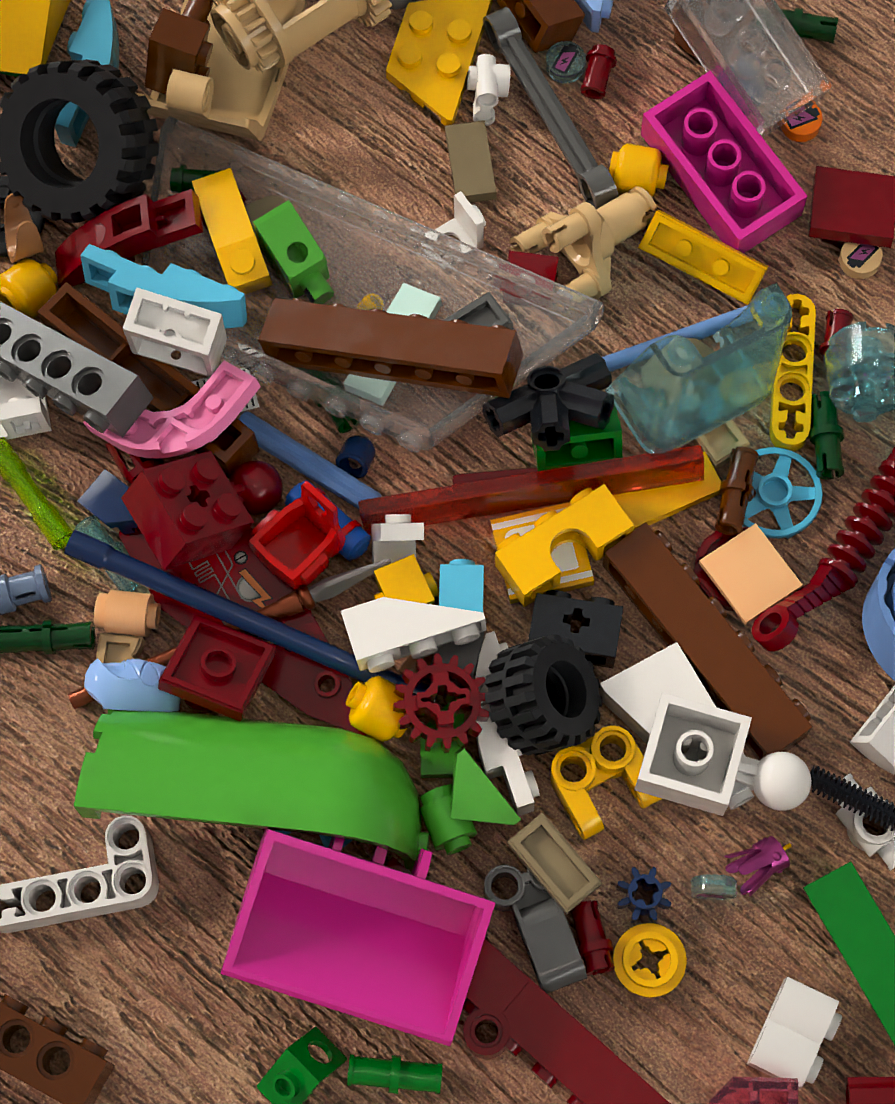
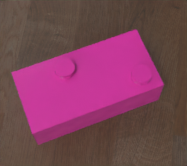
[641,70,808,253]

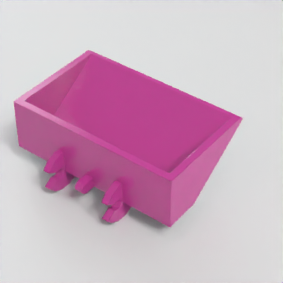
[220,828,495,1046]

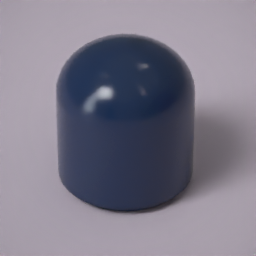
[336,435,376,479]

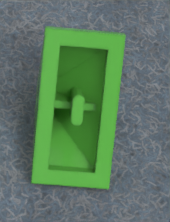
[451,748,521,825]

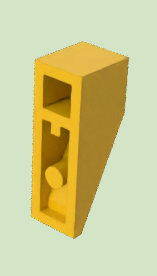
[192,168,273,295]

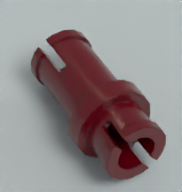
[570,900,615,976]

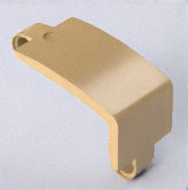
[136,0,306,141]

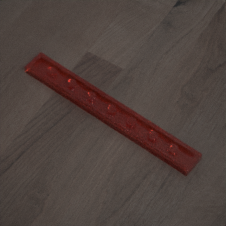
[358,445,704,535]

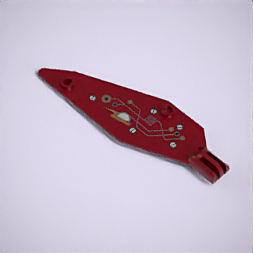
[105,443,367,736]

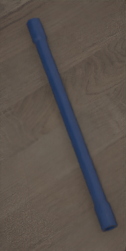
[64,530,437,702]

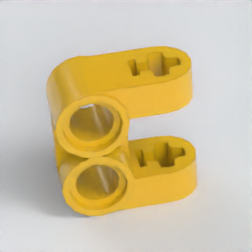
[550,725,662,840]

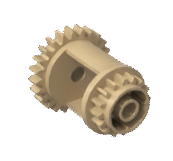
[210,0,392,73]

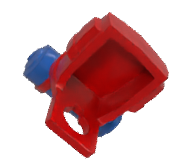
[248,480,372,590]

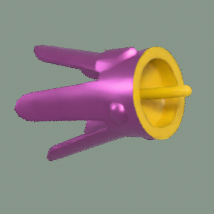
[724,836,792,896]

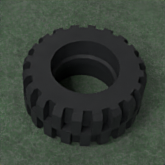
[0,59,159,223]

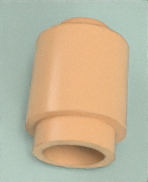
[94,589,161,637]

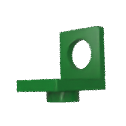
[257,1027,347,1104]

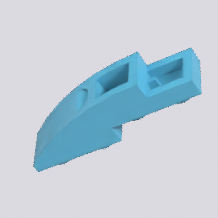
[55,0,119,148]
[80,244,247,329]

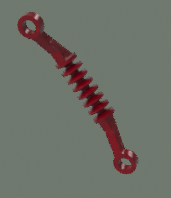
[752,447,895,652]

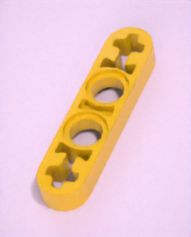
[769,294,816,452]

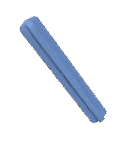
[238,411,382,515]

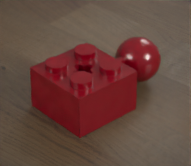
[121,451,283,571]

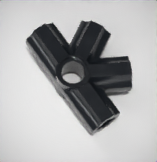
[483,353,614,452]

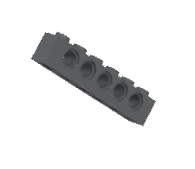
[0,301,154,438]

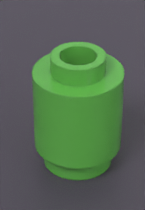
[420,784,477,855]

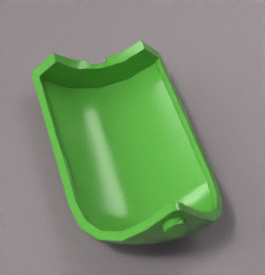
[74,709,429,869]

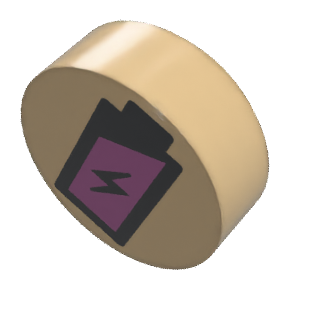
[839,242,883,279]

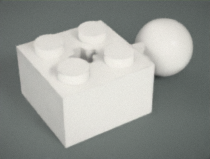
[635,692,812,816]

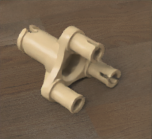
[509,186,657,313]

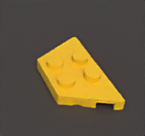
[385,0,493,126]

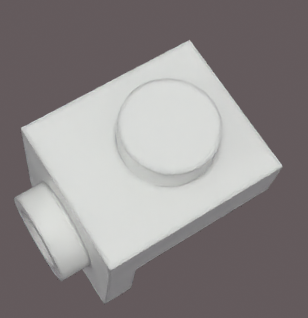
[371,514,424,564]

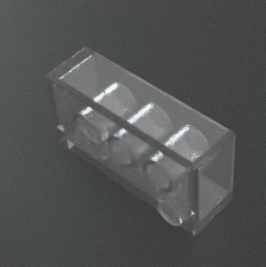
[664,0,833,138]

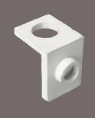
[421,191,486,271]

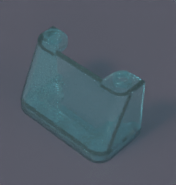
[605,282,792,456]

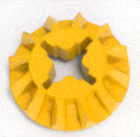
[613,923,687,998]

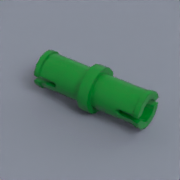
[347,1054,443,1094]

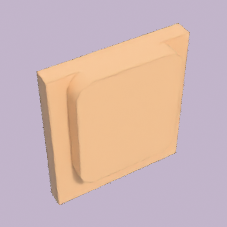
[699,523,803,625]

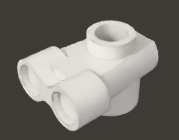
[467,54,510,126]

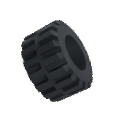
[485,635,602,756]

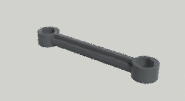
[483,7,618,209]

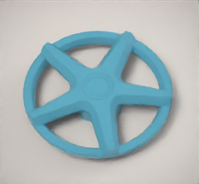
[743,447,823,539]

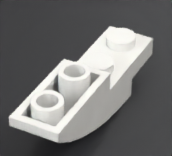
[475,631,540,816]

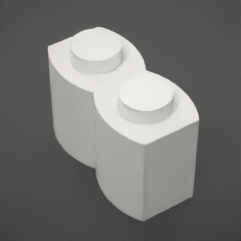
[747,977,842,1089]

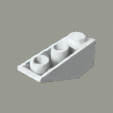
[341,597,487,673]

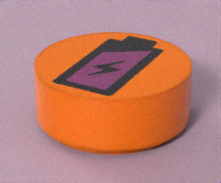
[780,99,823,142]

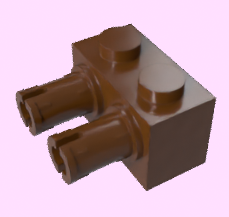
[145,0,213,95]

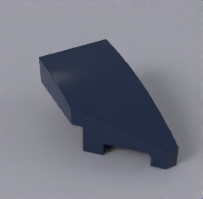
[77,469,138,535]

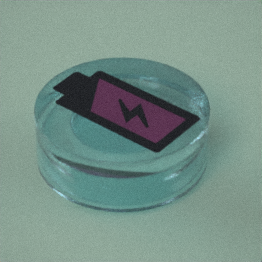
[546,41,586,83]
[691,875,737,900]

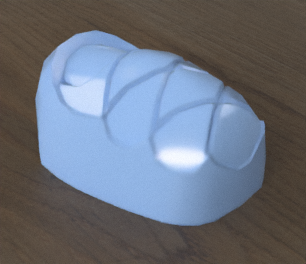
[84,658,180,712]

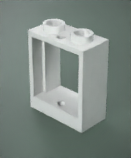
[123,287,227,377]

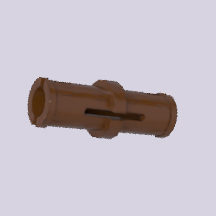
[715,447,759,536]

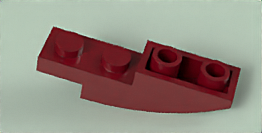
[55,189,203,288]

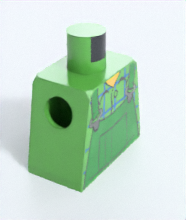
[253,200,334,304]

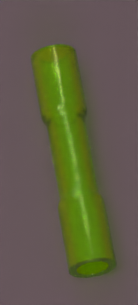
[0,437,73,550]

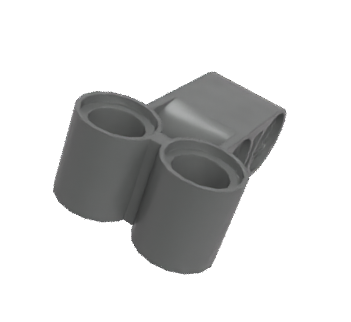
[484,865,587,994]

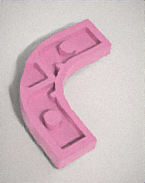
[83,360,261,459]

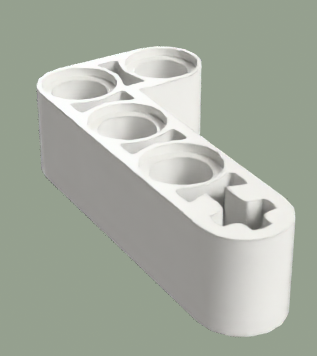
[0,816,159,933]

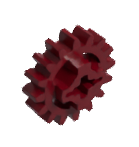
[393,653,490,753]

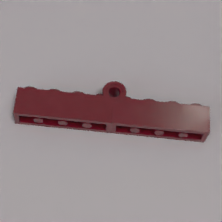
[385,857,671,1104]

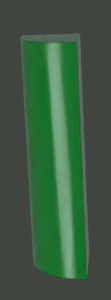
[803,861,895,1046]

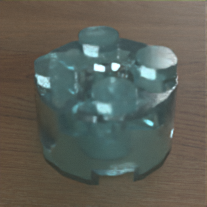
[823,321,895,422]

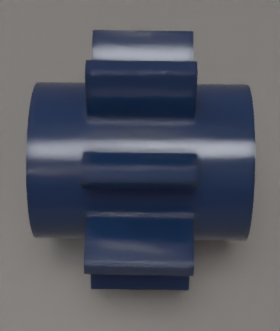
[616,867,672,923]

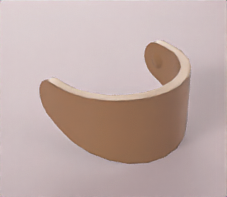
[4,193,45,263]

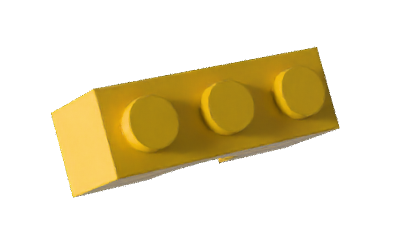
[495,484,634,607]

